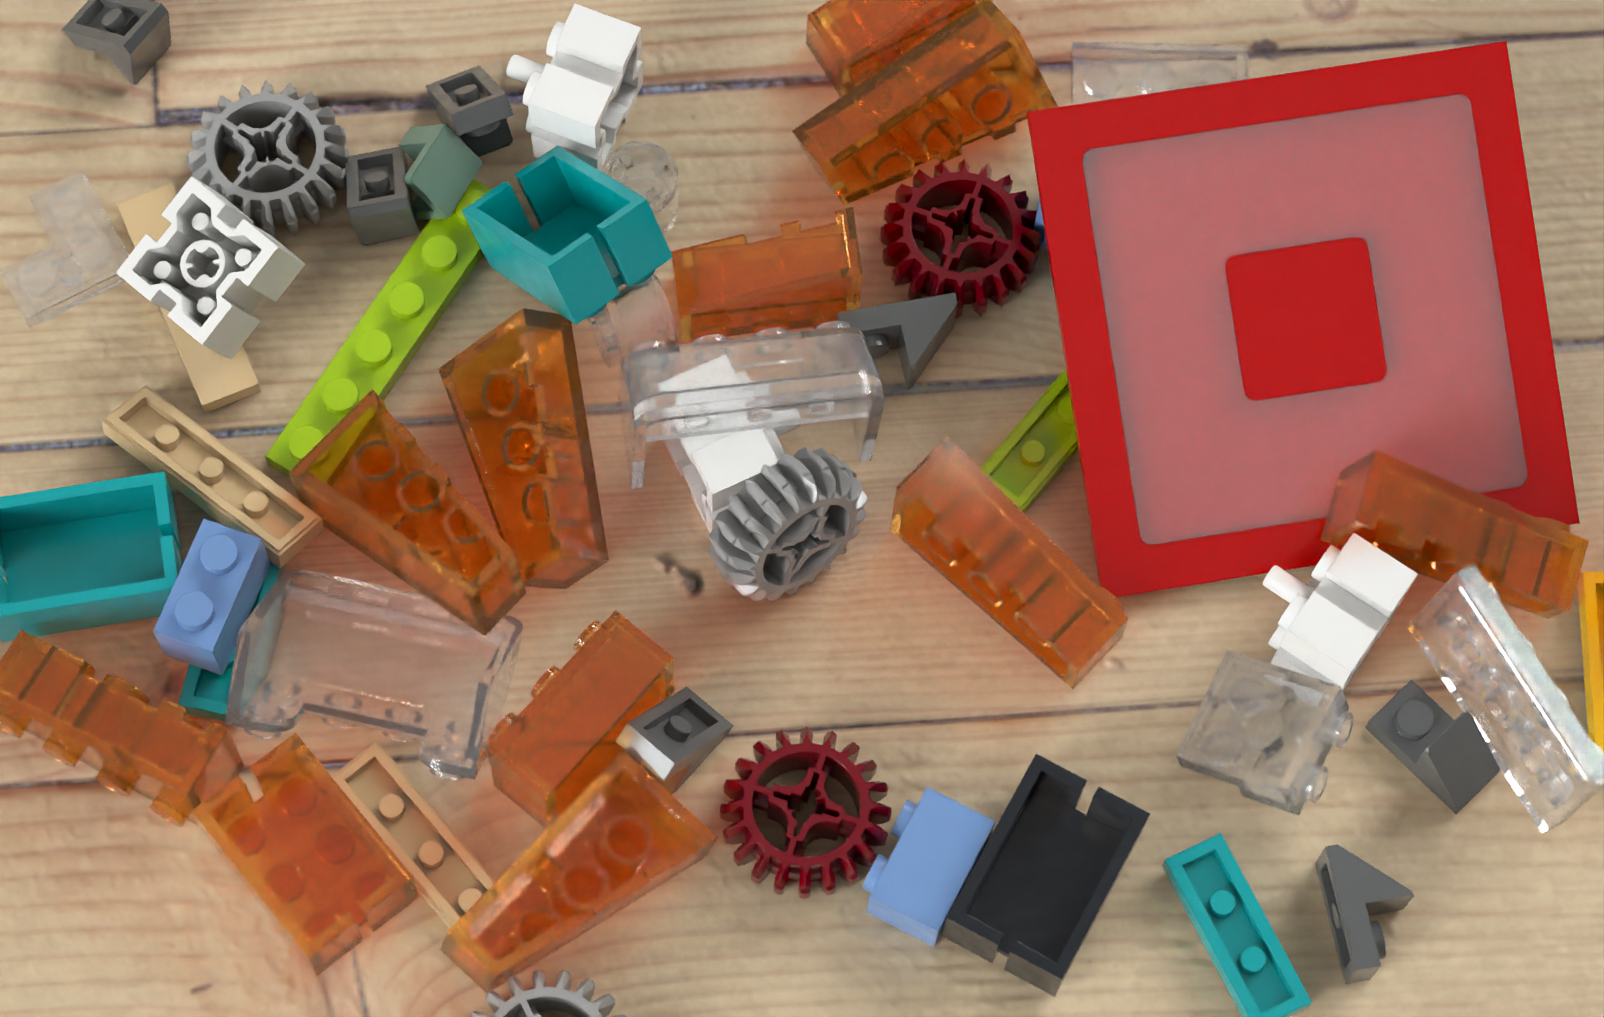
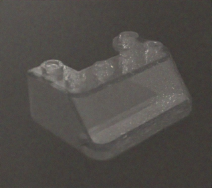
[618,321,885,489]
[225,570,523,780]

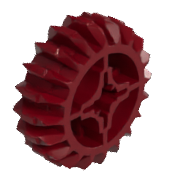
[880,158,1042,319]
[720,727,891,899]

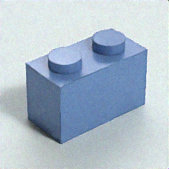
[153,518,271,676]
[862,787,996,947]

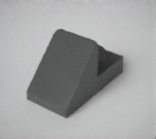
[62,0,171,85]
[426,65,513,157]
[346,147,419,245]
[835,293,958,390]
[1365,680,1501,814]
[615,687,734,796]
[1315,844,1414,985]

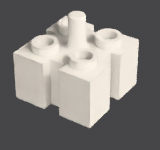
[506,3,643,172]
[116,176,305,359]
[658,360,801,533]
[1262,532,1418,710]

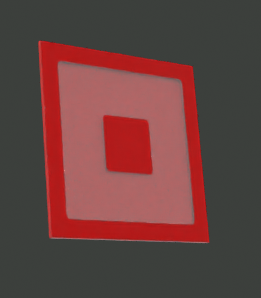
[1027,41,1580,599]

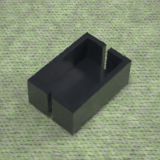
[942,753,1150,997]

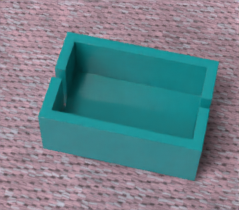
[462,145,673,325]
[0,471,183,642]

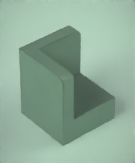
[398,124,484,220]

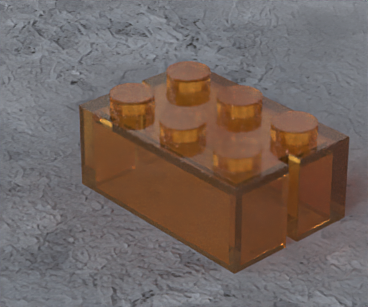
[487,610,675,833]
[192,732,419,976]

